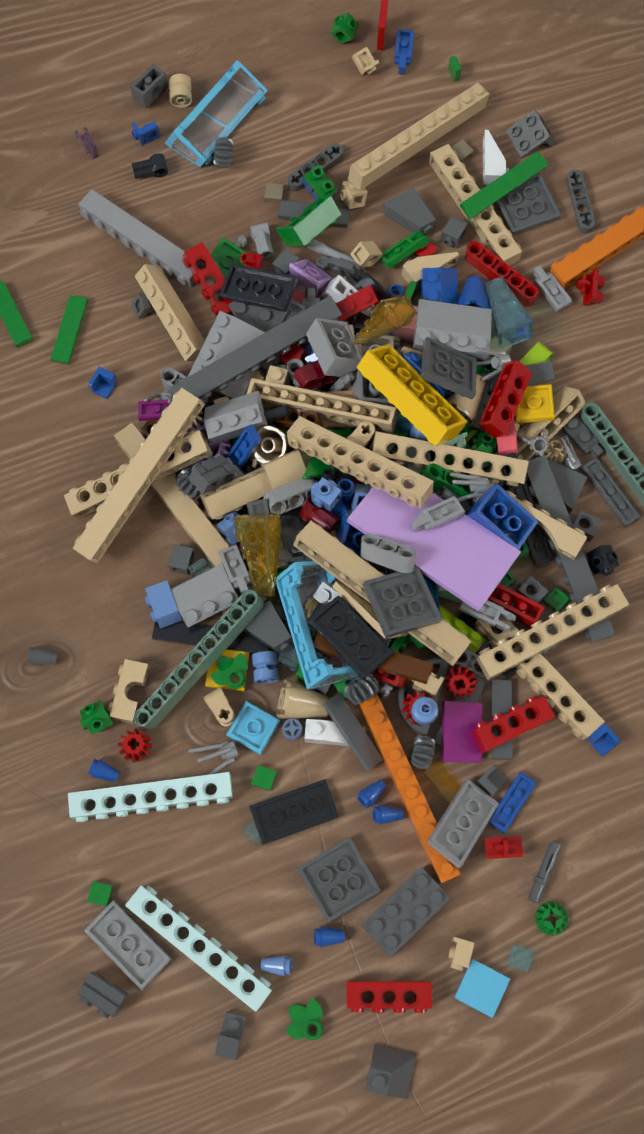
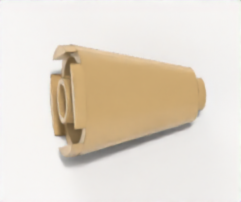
[446,374,485,427]
[253,426,291,463]
[277,679,330,719]

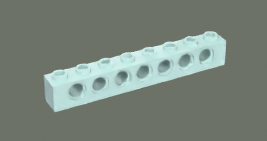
[68,772,233,822]
[125,885,272,1012]

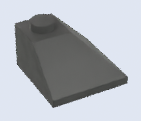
[365,1044,416,1099]

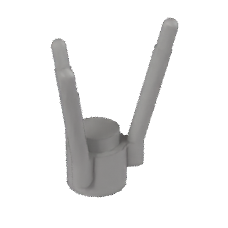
[475,348,511,381]
[144,388,173,403]
[517,428,548,457]
[558,435,582,471]
[450,473,490,502]
[188,741,239,775]

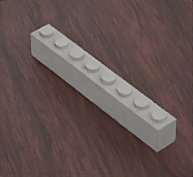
[78,189,203,288]

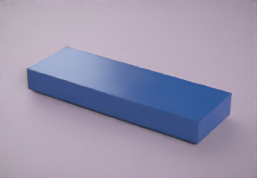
[227,424,262,470]
[488,772,537,834]

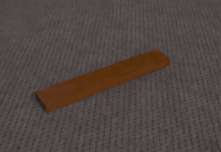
[313,633,434,684]

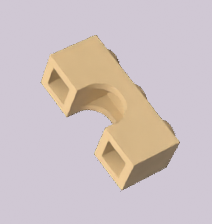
[108,659,150,725]

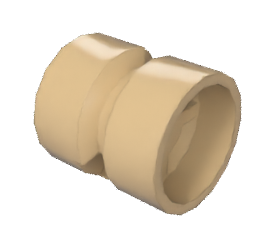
[169,74,192,108]

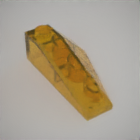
[353,295,417,345]
[234,513,281,596]

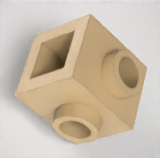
[339,181,368,209]

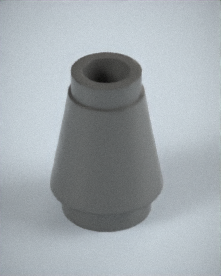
[28,646,58,665]

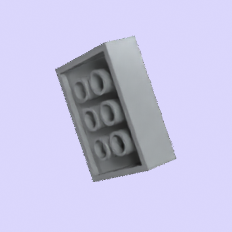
[413,299,492,361]
[188,311,265,399]

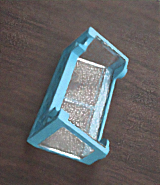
[165,60,268,167]
[275,561,358,689]

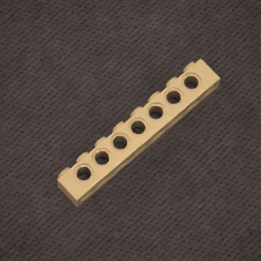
[429,144,522,266]
[247,378,398,434]
[287,416,434,509]
[64,430,213,519]
[371,431,529,487]
[476,584,630,680]
[475,615,605,740]

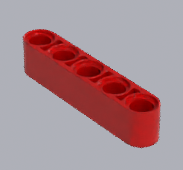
[465,241,538,307]

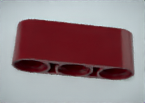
[293,361,340,390]

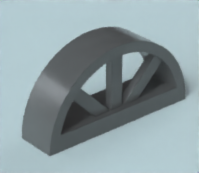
[398,658,449,736]

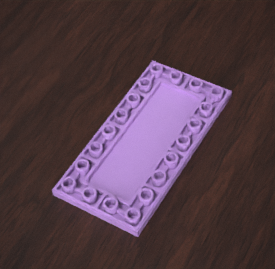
[347,487,521,612]

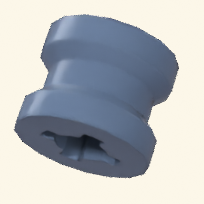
[282,719,302,741]

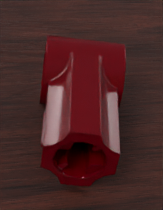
[300,497,339,533]

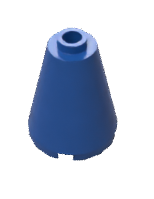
[457,276,490,309]

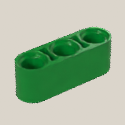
[420,463,474,497]

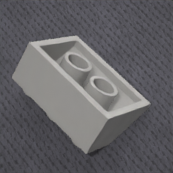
[306,318,363,377]
[204,391,268,444]
[171,563,240,627]

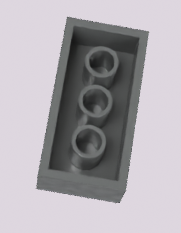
[361,867,450,957]

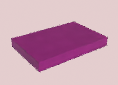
[441,701,482,763]

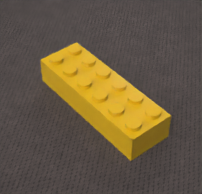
[356,344,468,447]

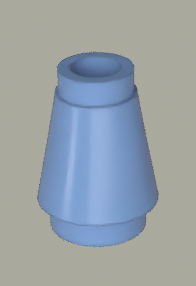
[261,955,293,977]

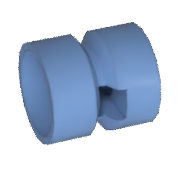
[252,651,279,684]

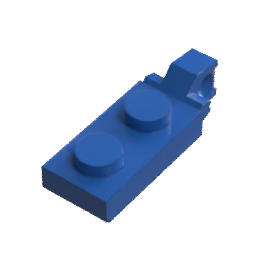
[394,29,414,74]

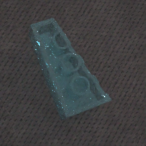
[485,277,533,350]

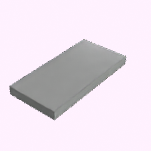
[426,779,499,868]
[84,900,172,991]

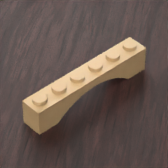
[472,481,587,560]

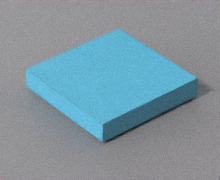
[226,701,280,755]
[454,959,510,1018]

